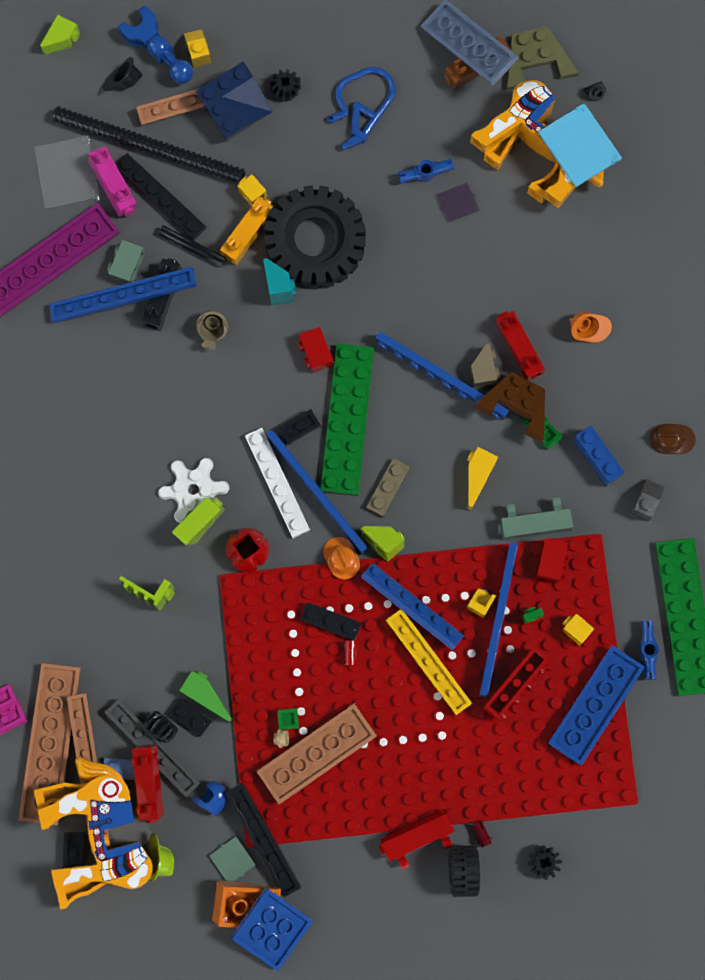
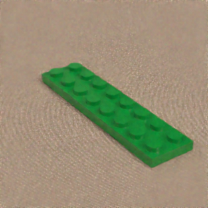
[321,344,374,496]
[655,538,705,696]

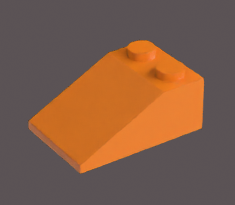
[212,881,281,928]

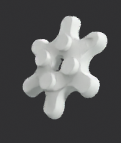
[158,458,230,523]

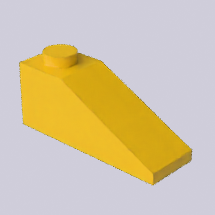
[467,447,498,510]

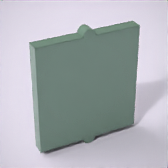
[209,837,256,881]

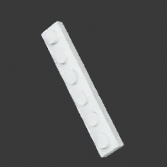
[245,428,310,539]

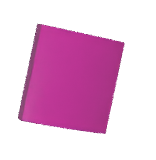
[0,684,28,735]

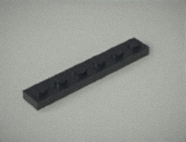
[116,153,207,241]
[225,782,302,897]

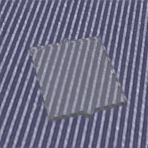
[108,809,153,846]

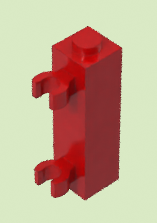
[495,310,545,381]
[132,745,164,823]
[379,809,455,870]

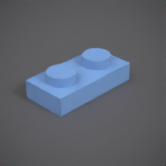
[104,758,135,780]

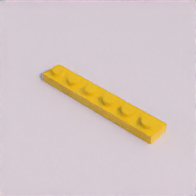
[386,609,472,715]

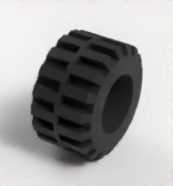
[449,845,480,897]

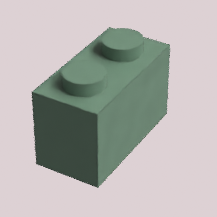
[107,240,145,284]

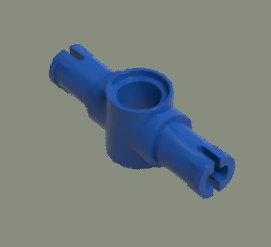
[398,158,454,184]
[639,621,659,680]

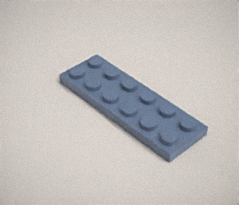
[421,0,519,86]

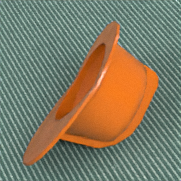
[569,311,612,343]
[323,537,360,580]

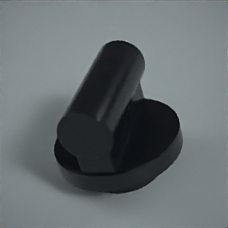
[584,81,606,101]

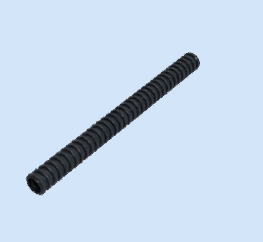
[53,106,245,184]

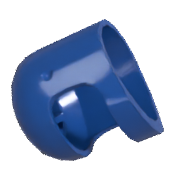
[191,781,229,817]

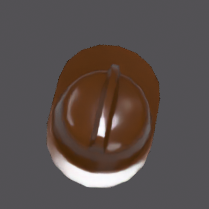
[650,424,696,454]

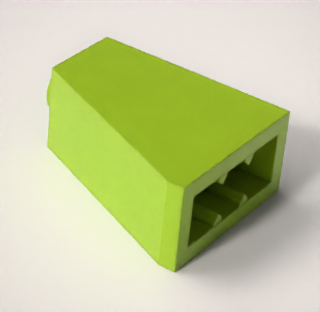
[172,497,226,545]

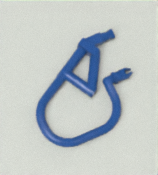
[327,67,396,151]

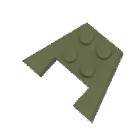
[507,26,579,91]

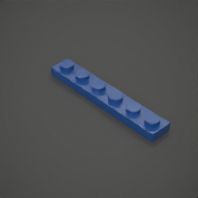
[361,563,464,650]

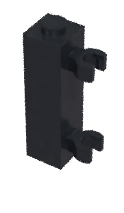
[142,258,182,331]

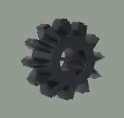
[270,69,301,101]
[144,711,178,743]
[528,845,562,880]

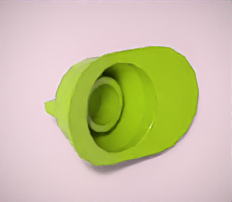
[148,833,174,882]

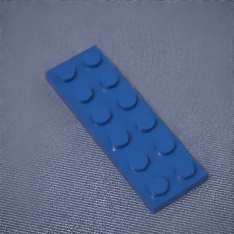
[548,645,645,766]

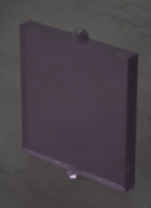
[437,183,479,222]

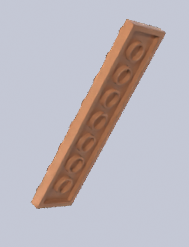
[18,663,81,826]

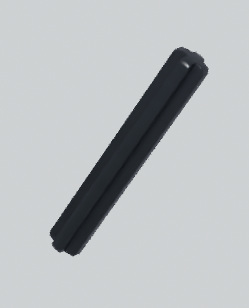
[158,225,226,267]

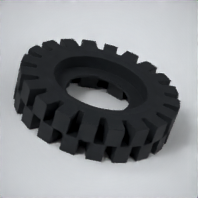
[264,185,366,290]

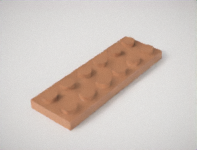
[257,704,377,805]

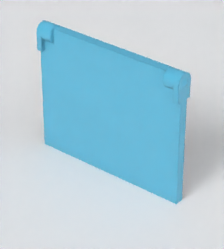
[538,103,622,188]

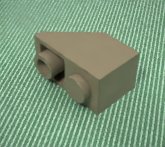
[470,343,500,388]

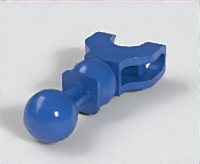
[117,5,193,84]

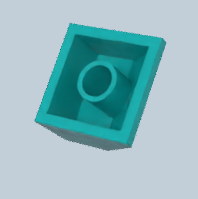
[263,258,296,306]

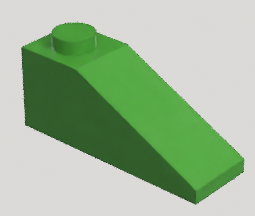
[179,670,232,723]

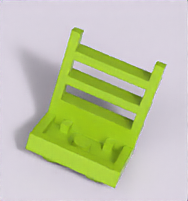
[119,576,175,611]

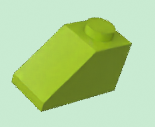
[40,15,80,55]
[361,526,405,562]

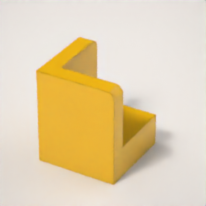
[467,589,496,618]

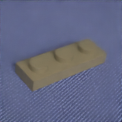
[366,458,410,518]

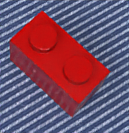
[297,327,334,373]
[536,537,570,583]

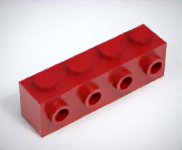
[483,646,549,721]

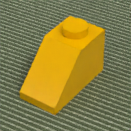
[184,29,211,68]

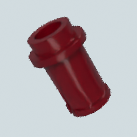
[471,821,492,848]

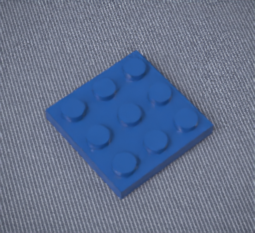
[230,887,313,971]

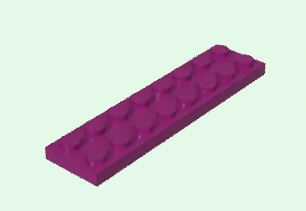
[0,203,120,318]

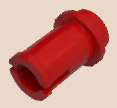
[343,641,358,665]

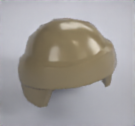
[196,310,228,350]

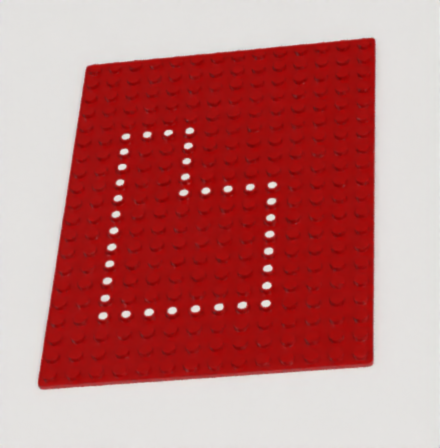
[220,534,638,847]

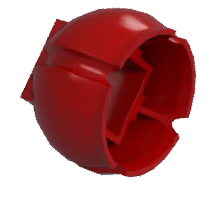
[225,528,269,572]

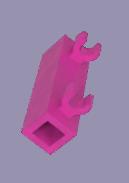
[88,146,137,217]

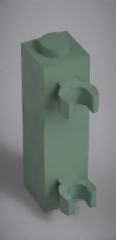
[497,497,573,540]

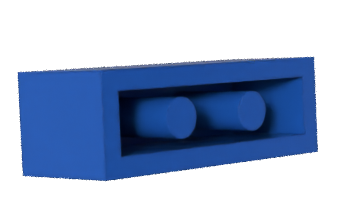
[573,426,624,487]

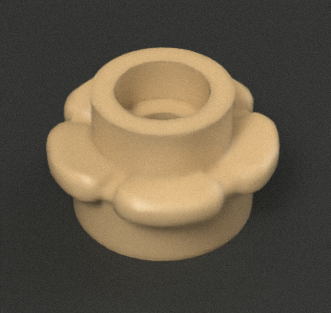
[274,729,289,748]

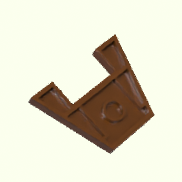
[473,372,545,443]

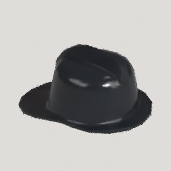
[102,57,142,91]

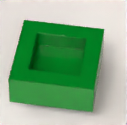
[522,607,544,624]
[278,708,299,730]

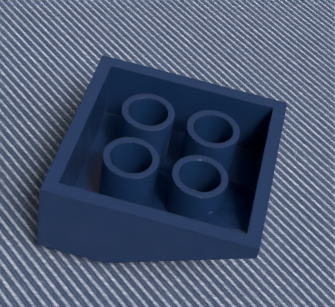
[196,61,273,141]

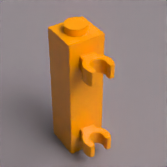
[220,197,274,266]

